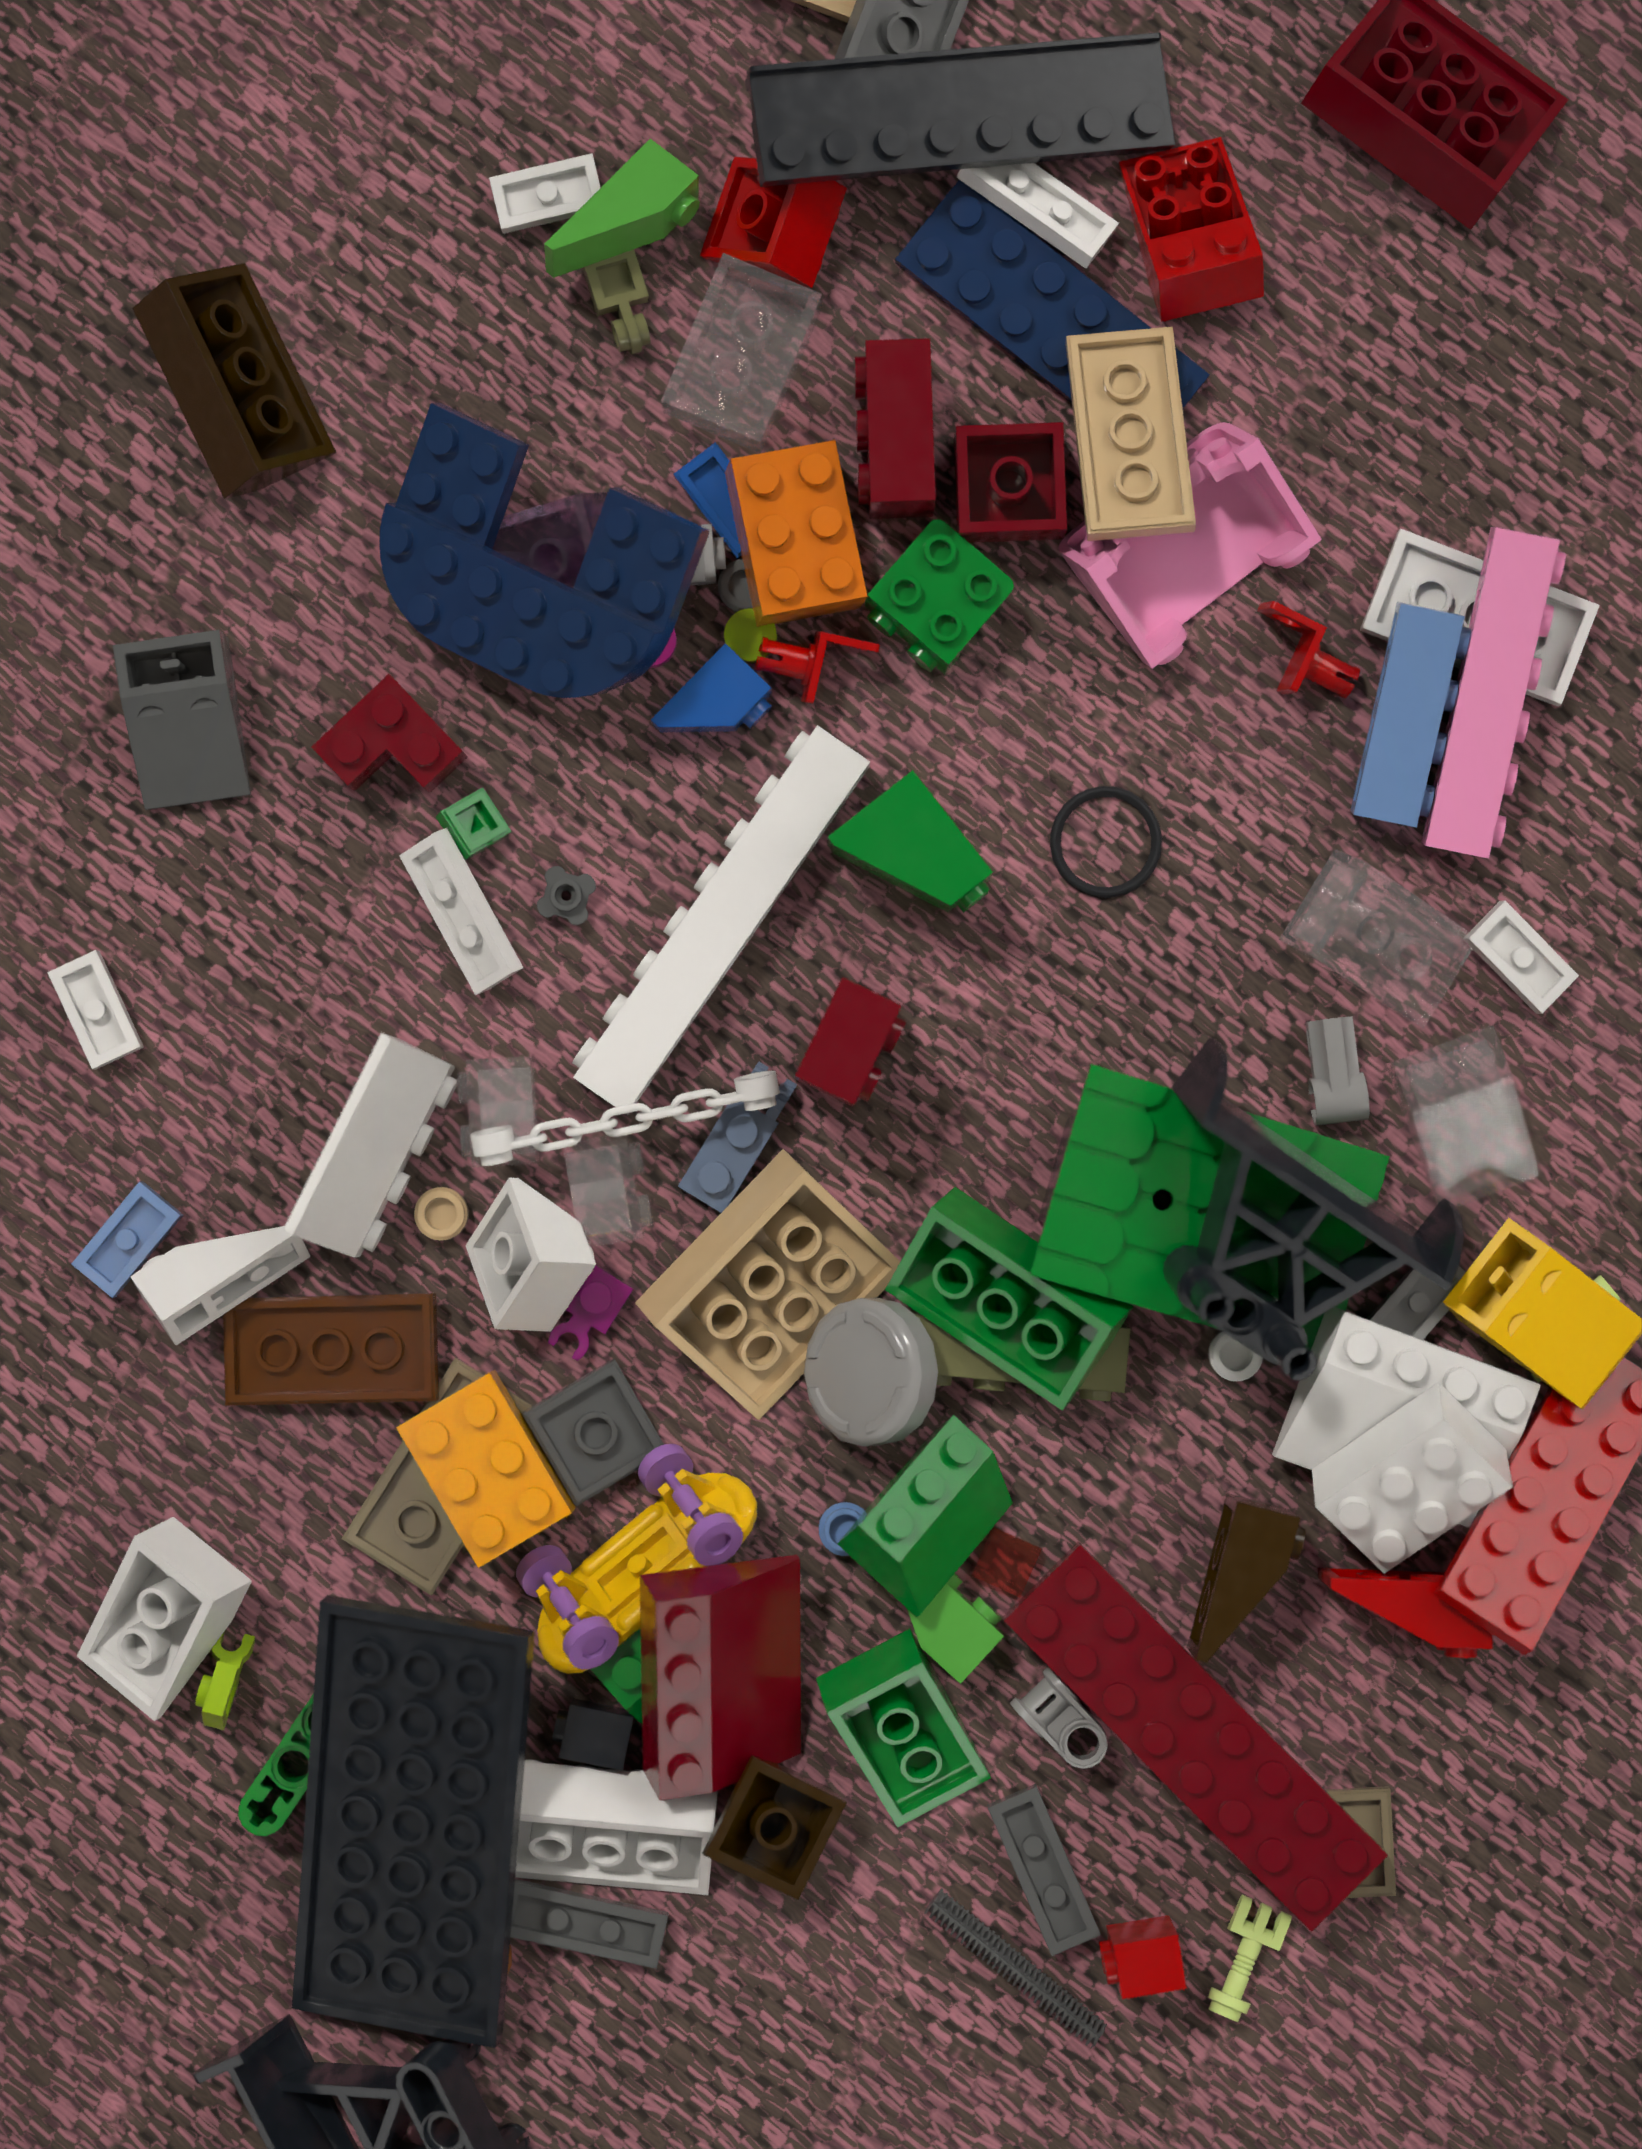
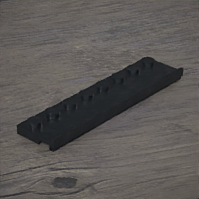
[745,32,1175,187]

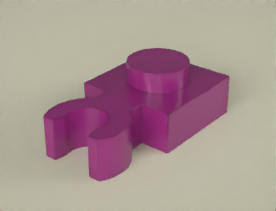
[548,1265,634,1361]

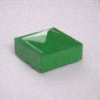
[436,787,512,861]

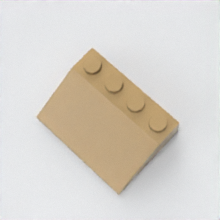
[635,1149,900,1420]

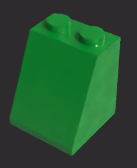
[827,770,993,913]

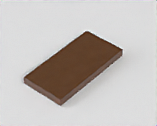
[223,1293,439,1405]

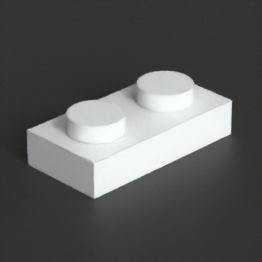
[489,153,601,234]
[1463,900,1579,1014]
[47,950,144,1070]

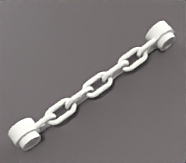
[470,1071,780,1166]

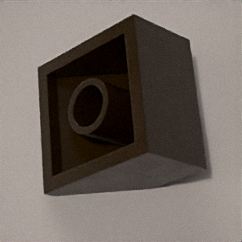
[702,1755,847,1900]

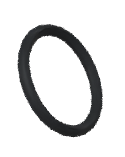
[1050,786,1162,898]

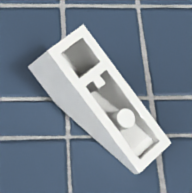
[130,1226,311,1345]

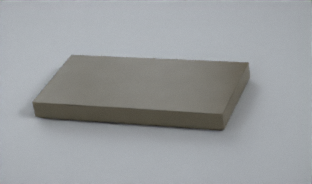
[341,1357,533,1596]

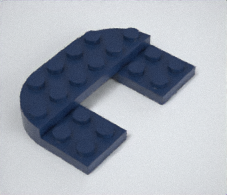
[379,403,710,698]

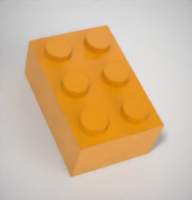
[396,1370,576,1568]

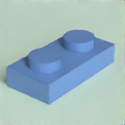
[71,1181,183,1298]

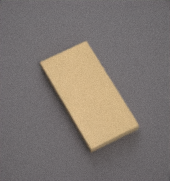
[1066,327,1196,541]

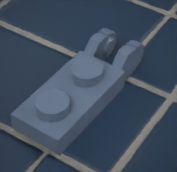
[678,1062,797,1213]

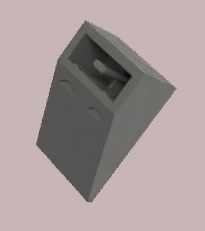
[113,630,251,810]

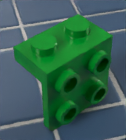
[864,519,1014,675]

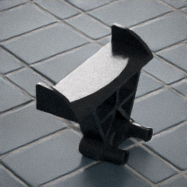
[1163,1038,1464,1380]
[192,2014,530,2149]

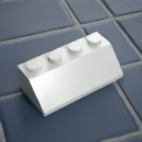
[515,1760,718,1895]

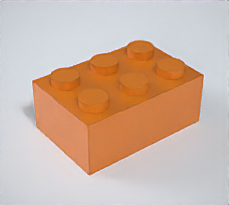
[725,440,868,627]

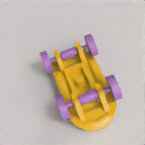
[516,1444,757,1674]

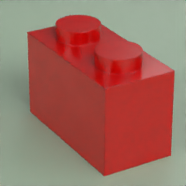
[1098,1915,1187,1999]

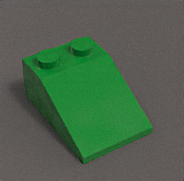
[816,1628,991,1828]

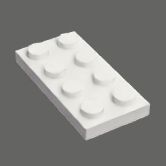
[1360,529,1600,706]

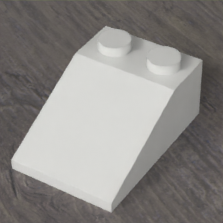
[77,1517,252,1721]

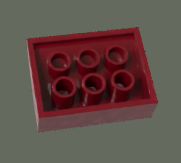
[1301,0,1568,230]
[640,1554,801,1801]

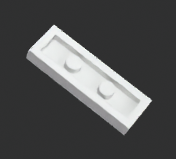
[957,163,1119,269]
[399,828,523,995]

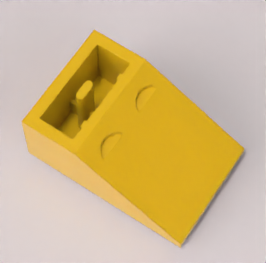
[1443,1218,1642,1410]

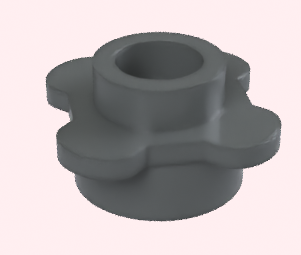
[537,866,596,925]

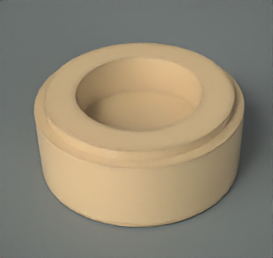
[414,1187,469,1240]

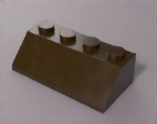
[132,263,336,499]

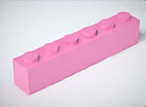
[1422,527,1566,859]

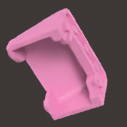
[1058,422,1322,669]

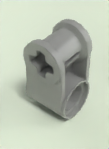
[1010,1666,1108,1769]

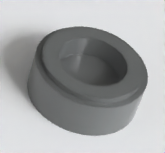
[718,559,753,612]

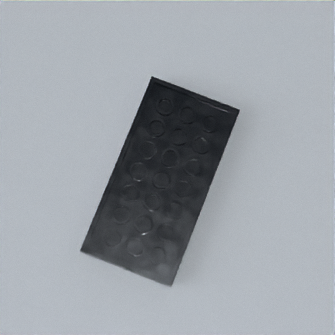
[292,1595,535,2048]

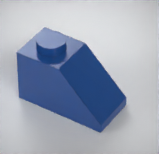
[651,643,772,733]

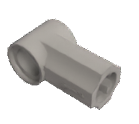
[1305,1016,1370,1126]

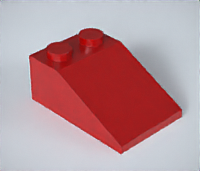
[1318,1568,1493,1658]

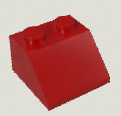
[700,157,847,288]

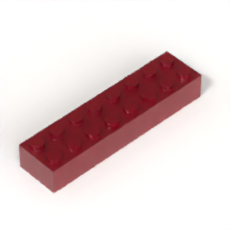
[1003,1541,1388,1932]

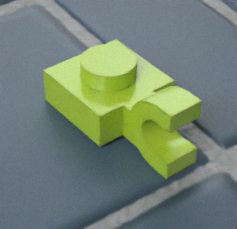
[195,1632,255,1730]

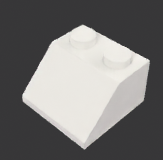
[466,1178,596,1331]

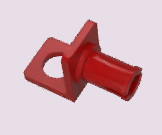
[1257,601,1360,699]
[755,631,880,704]

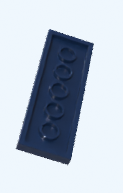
[895,179,1210,410]

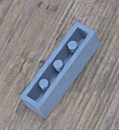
[1350,602,1471,828]

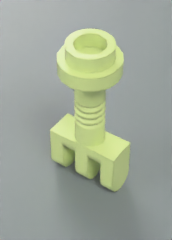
[1208,1895,1292,2022]

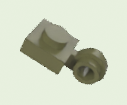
[582,249,651,355]

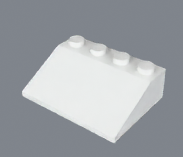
[283,1033,458,1258]
[1272,1307,1541,1527]

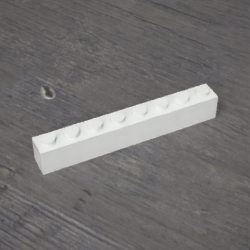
[572,725,870,1115]

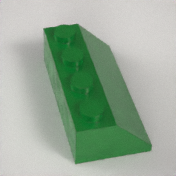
[885,1187,1133,1411]

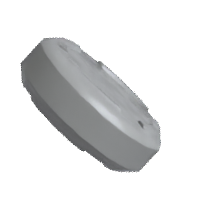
[804,1298,938,1447]

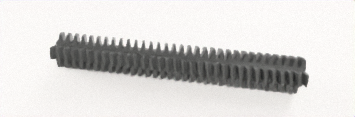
[924,1888,1107,2048]

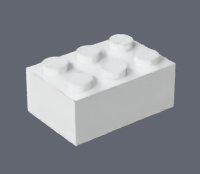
[1312,1382,1512,1573]

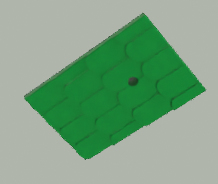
[1029,1064,1390,1350]

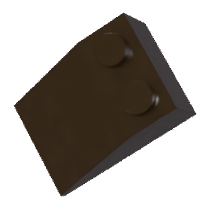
[1187,1493,1306,1663]

